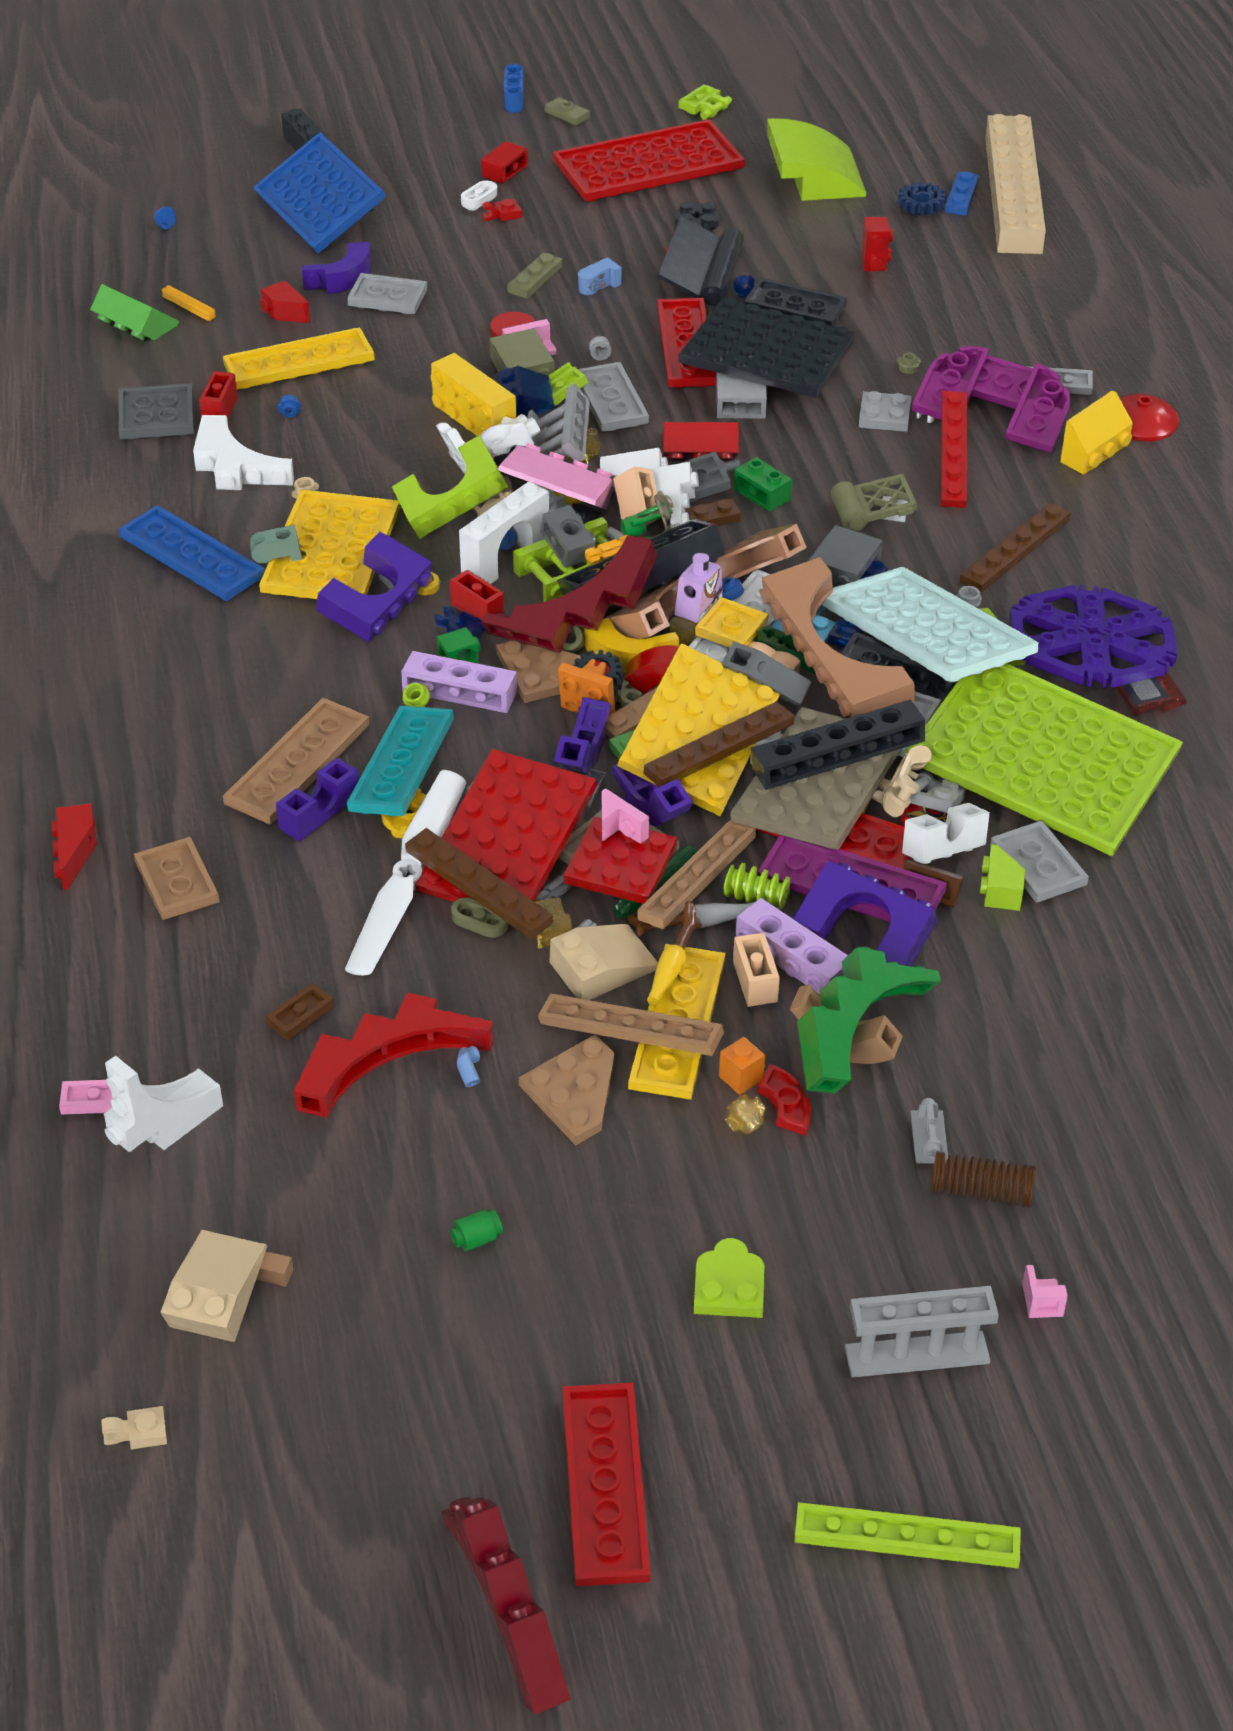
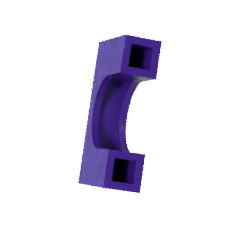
[316,531,432,642]
[793,860,938,966]

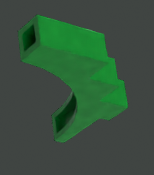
[797,947,940,1094]

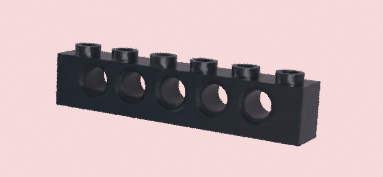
[751,699,925,790]

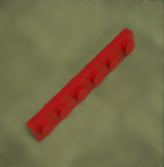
[940,391,967,508]

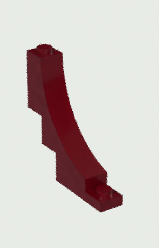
[481,535,657,653]

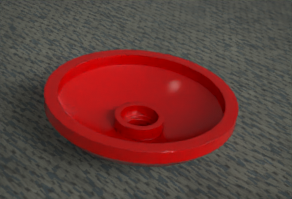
[1119,393,1179,442]

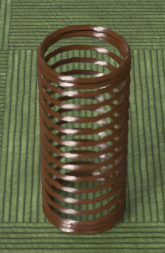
[931,1151,1036,1208]

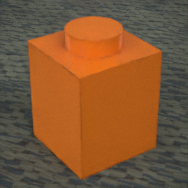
[719,1037,765,1095]

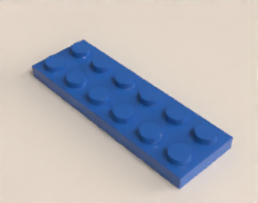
[119,505,264,602]

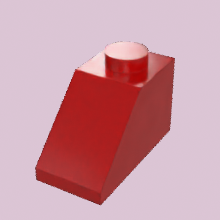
[260,281,310,323]

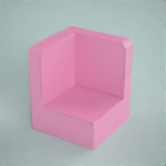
[1022,1265,1068,1318]

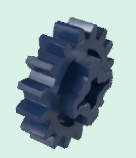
[898,181,946,216]

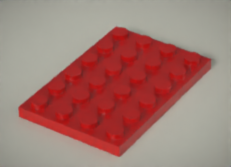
[415,749,598,902]

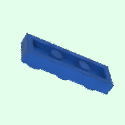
[945,171,979,216]

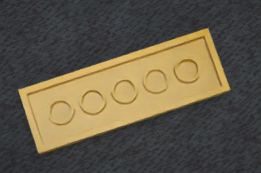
[223,327,375,389]
[628,944,726,1100]

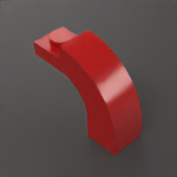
[623,645,679,695]

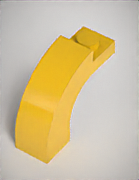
[584,618,679,673]

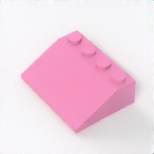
[498,443,615,510]

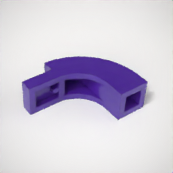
[302,242,371,294]
[553,697,612,774]
[611,765,693,826]

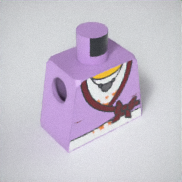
[675,553,723,623]

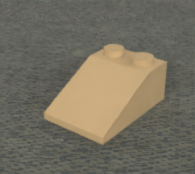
[550,924,658,1000]
[161,1230,267,1342]

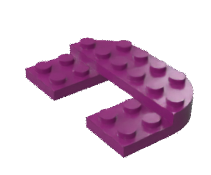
[911,346,1070,453]

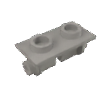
[910,1098,948,1163]

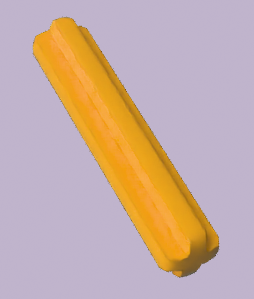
[162,285,216,321]

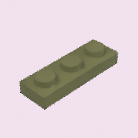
[507,253,563,299]

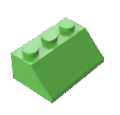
[90,284,180,340]

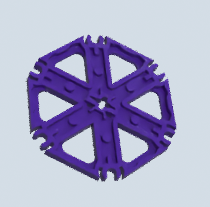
[1010,585,1177,688]

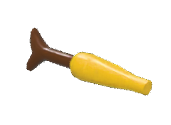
[647,901,702,1006]

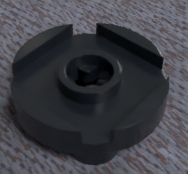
[675,201,719,231]

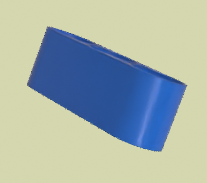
[504,64,524,113]

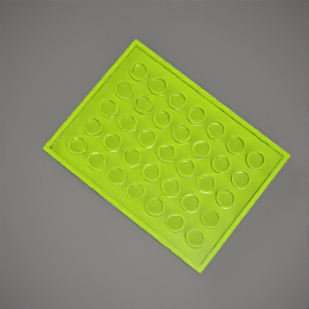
[905,663,1183,857]

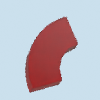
[758,1064,811,1136]

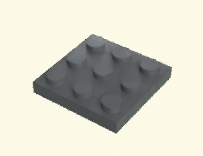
[118,383,194,440]

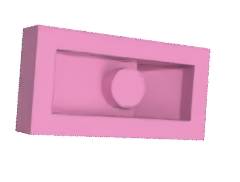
[602,788,649,844]

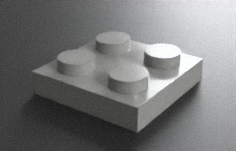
[859,391,911,432]

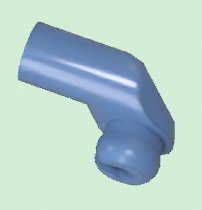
[457,1046,480,1087]

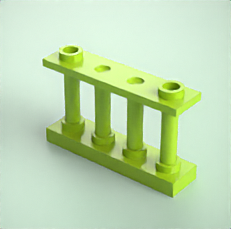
[513,517,608,602]

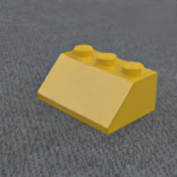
[1060,390,1133,474]

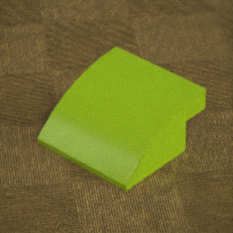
[767,119,866,201]

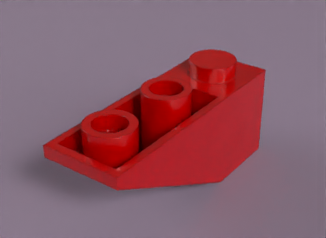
[52,803,97,890]

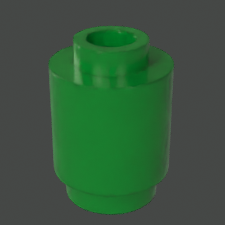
[450,1209,503,1252]

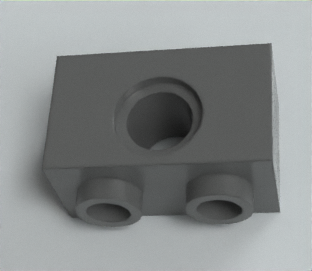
[540,505,596,568]

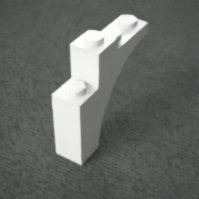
[193,415,294,490]
[600,448,699,528]
[104,1056,223,1152]

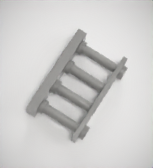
[524,383,590,484]
[845,1286,999,1378]

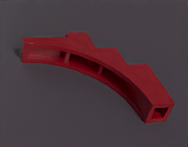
[441,1497,571,1714]

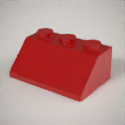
[663,422,739,460]

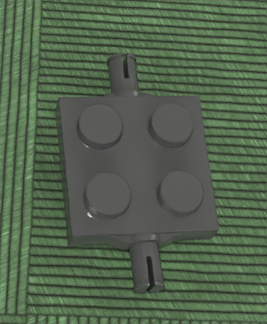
[679,451,741,502]

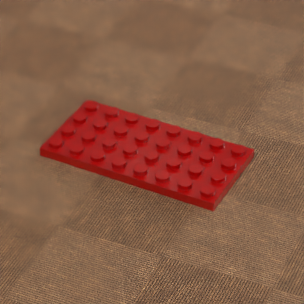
[553,119,745,201]

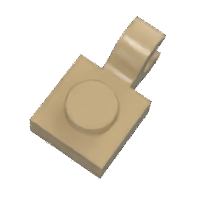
[102,1406,167,1449]

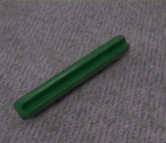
[613,845,698,920]

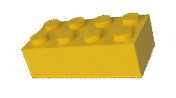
[431,353,516,436]

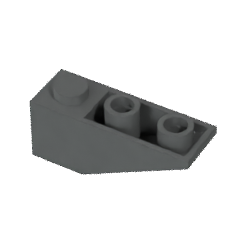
[722,641,812,706]

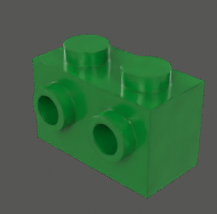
[734,457,792,512]

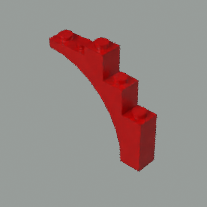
[294,993,493,1118]

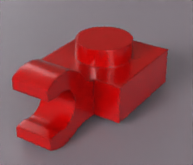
[481,199,522,221]

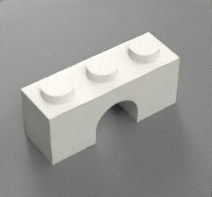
[902,803,990,864]

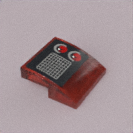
[1116,672,1187,716]

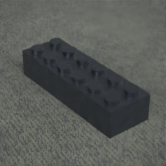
[557,519,725,607]

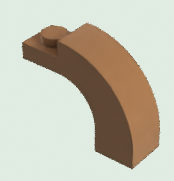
[790,984,903,1064]

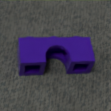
[276,758,359,842]

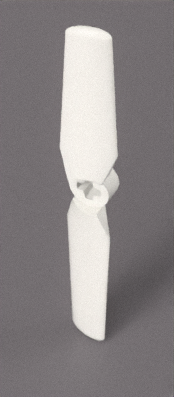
[345,770,466,976]

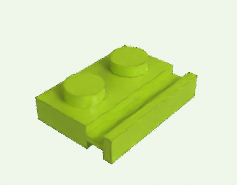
[530,362,588,409]

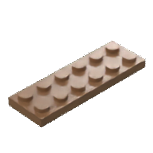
[223,698,370,825]

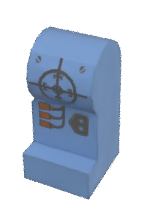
[578,257,622,295]

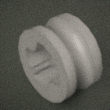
[589,336,611,361]

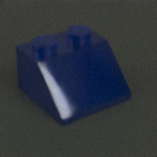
[495,366,555,418]

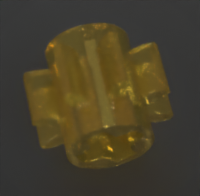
[725,1094,766,1135]

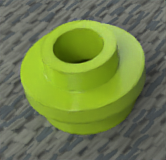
[403,683,430,707]

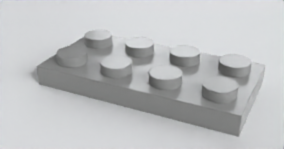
[578,362,649,432]

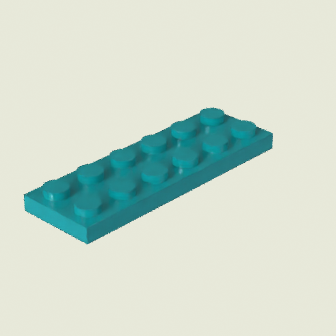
[347,706,454,816]

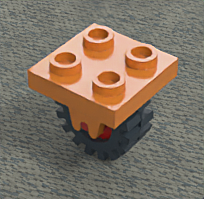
[557,650,623,715]

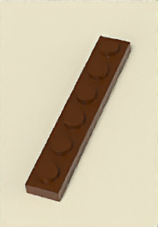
[960,502,1071,593]
[643,701,795,787]
[405,828,554,940]

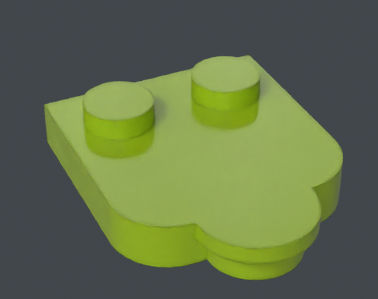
[694,1238,764,1318]

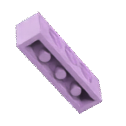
[401,651,517,713]
[736,898,848,994]

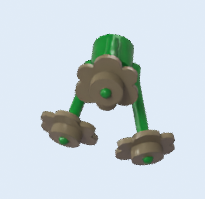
[621,491,674,539]

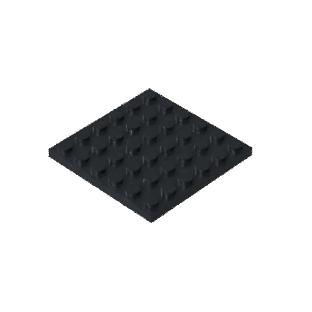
[678,298,855,398]

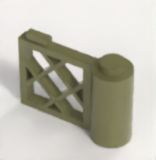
[830,474,918,532]

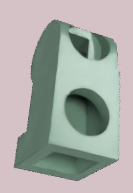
[250,525,302,563]

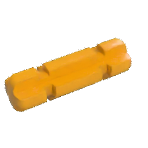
[585,535,627,564]

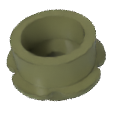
[897,352,921,374]

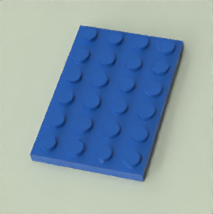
[253,132,386,254]

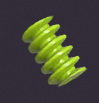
[723,863,790,911]

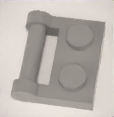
[909,771,967,813]

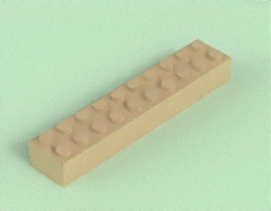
[985,114,1046,254]

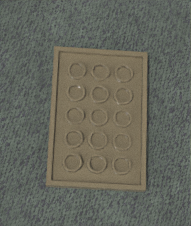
[730,707,901,850]

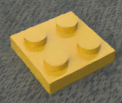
[695,597,769,648]

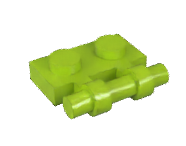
[679,84,732,120]

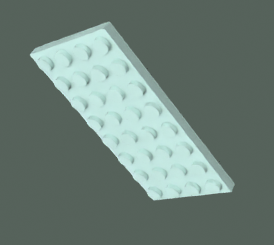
[821,567,1038,682]

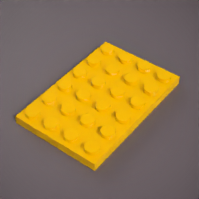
[259,490,400,599]
[617,643,780,816]

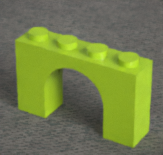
[392,435,508,539]

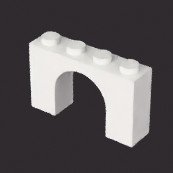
[459,481,549,584]

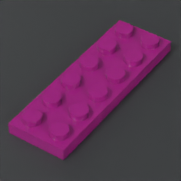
[758,835,946,922]

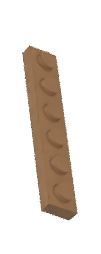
[638,819,756,929]
[538,994,724,1056]

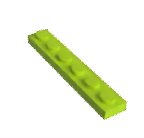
[794,1502,1021,1568]

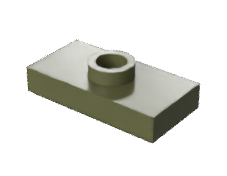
[545,97,590,126]

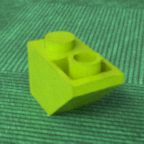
[980,844,1025,911]

